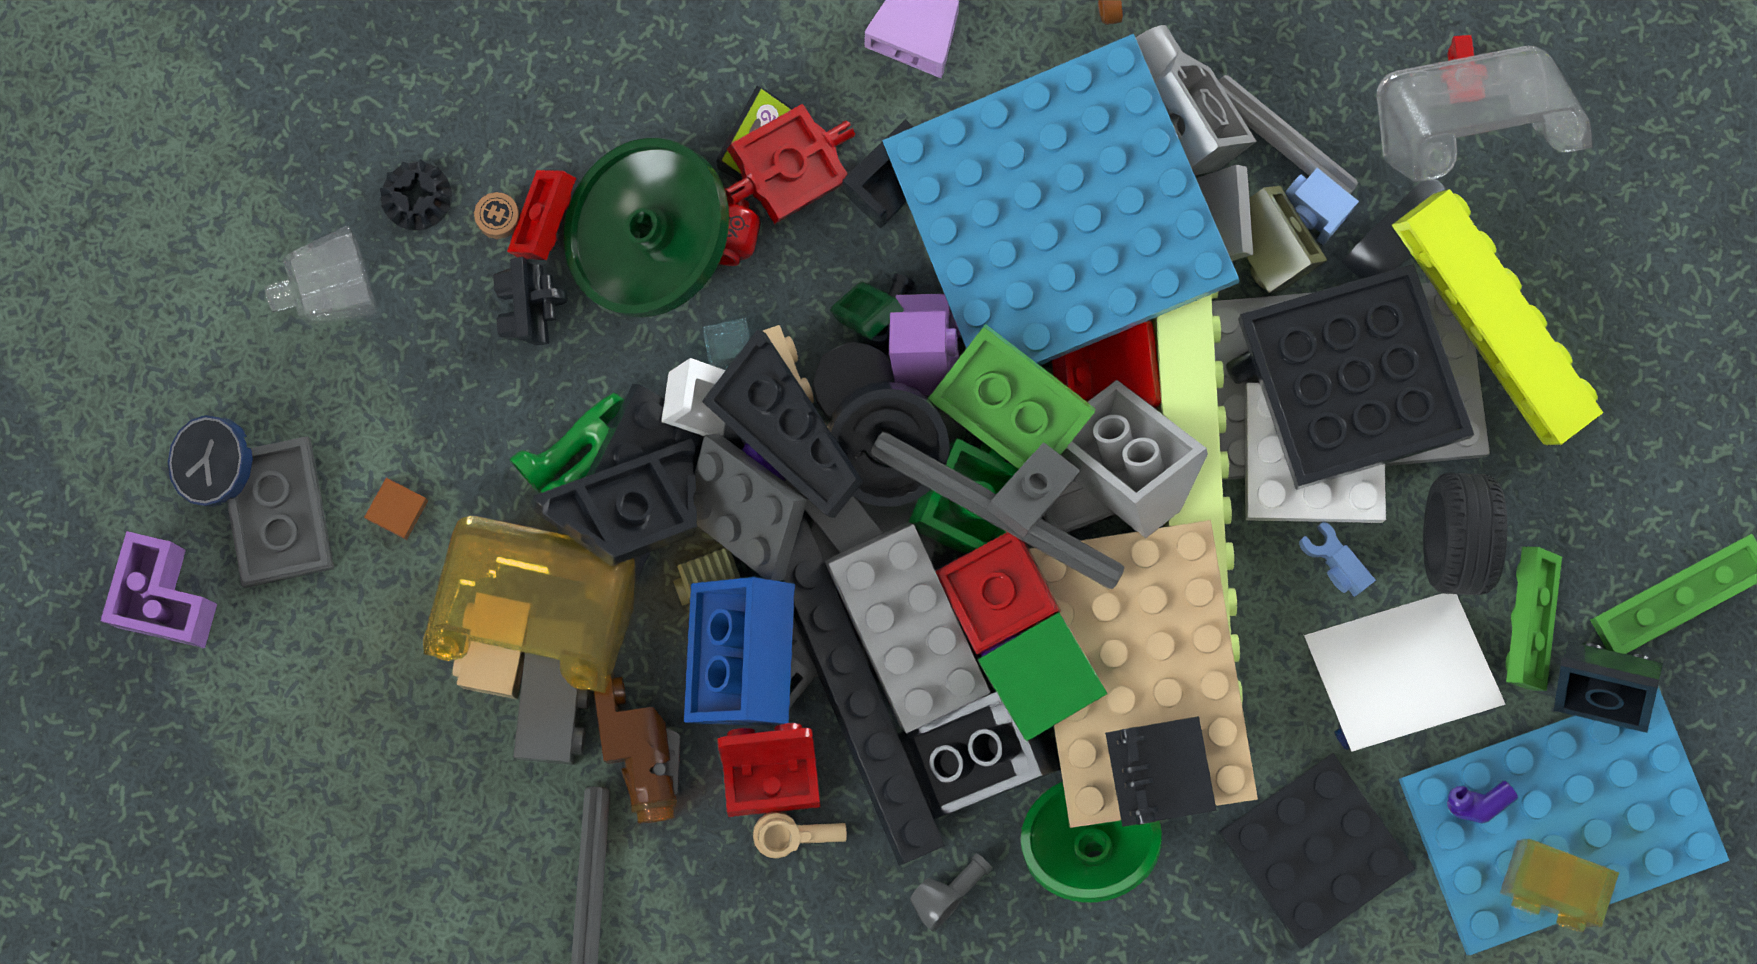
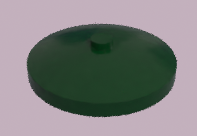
[564,138,729,317]

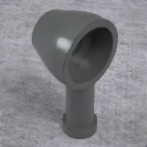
[910,854,993,932]

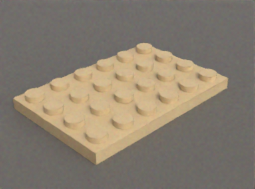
[1029,520,1258,828]

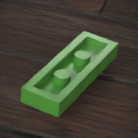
[1506,547,1562,691]

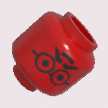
[719,196,761,266]

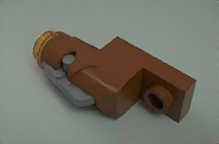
[591,666,680,824]

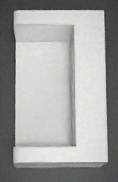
[661,358,746,444]

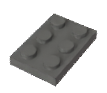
[694,433,807,581]

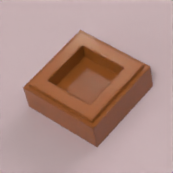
[364,478,428,540]

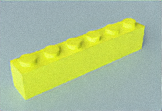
[1392,189,1603,445]

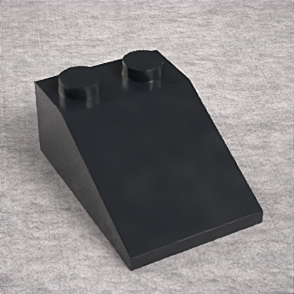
[898,692,1061,819]

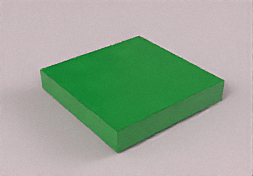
[978,612,1108,742]

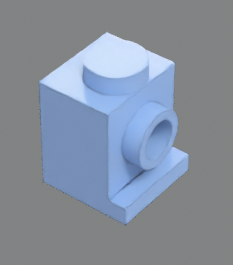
[1285,168,1359,245]

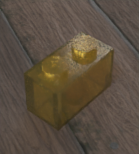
[1500,839,1619,932]

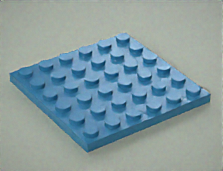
[882,34,1239,365]

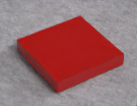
[935,532,1061,655]

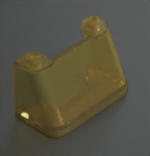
[423,516,635,693]

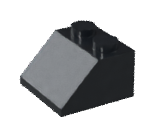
[1553,642,1663,733]

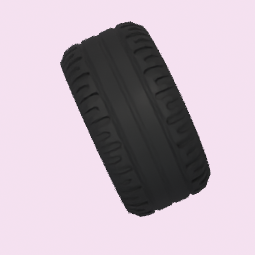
[1423,473,1507,595]

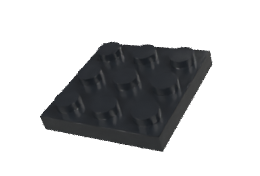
[1219,753,1415,948]

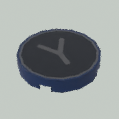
[168,415,253,507]

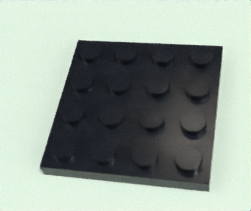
[1238,264,1475,490]

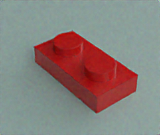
[507,170,576,260]

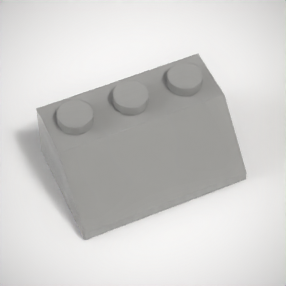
[1061,380,1208,538]

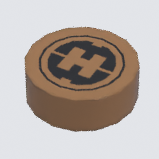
[474,192,520,239]

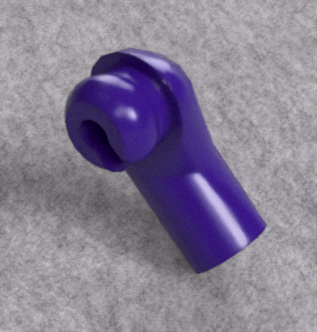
[1447,780,1518,824]

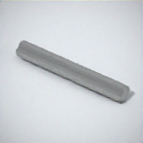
[1218,75,1358,195]

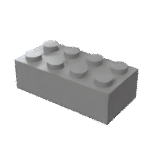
[824,522,990,733]

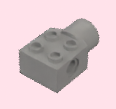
[1135,25,1257,175]

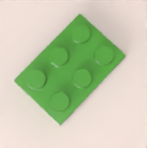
[928,324,1096,469]

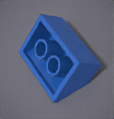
[684,577,795,726]

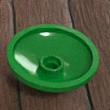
[1021,782,1162,903]

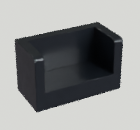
[843,119,913,228]

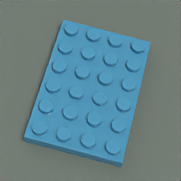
[1399,686,1729,955]

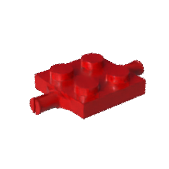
[724,104,855,224]

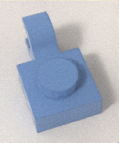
[1299,521,1376,597]

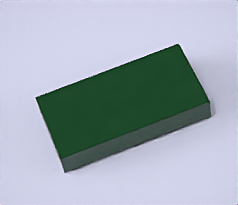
[830,281,904,340]

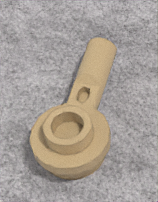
[753,811,846,858]

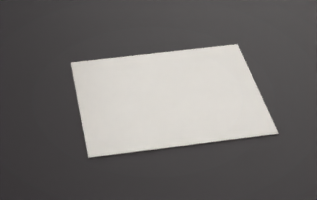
[1304,593,1506,752]

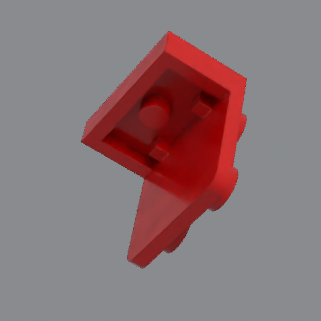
[1052,320,1161,408]
[717,723,821,817]

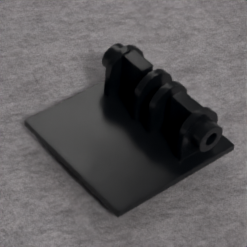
[1105,716,1217,827]

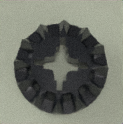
[380,159,452,231]

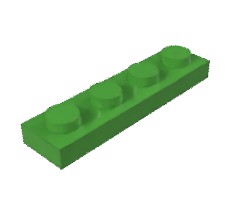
[1590,534,1757,654]

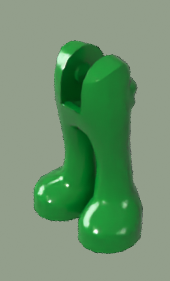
[509,392,624,493]

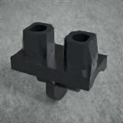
[493,257,568,345]

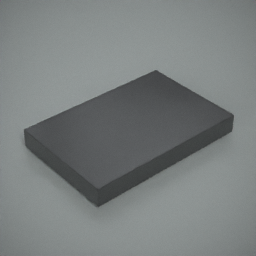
[227,436,334,588]

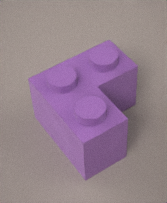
[889,294,961,395]
[101,531,217,648]

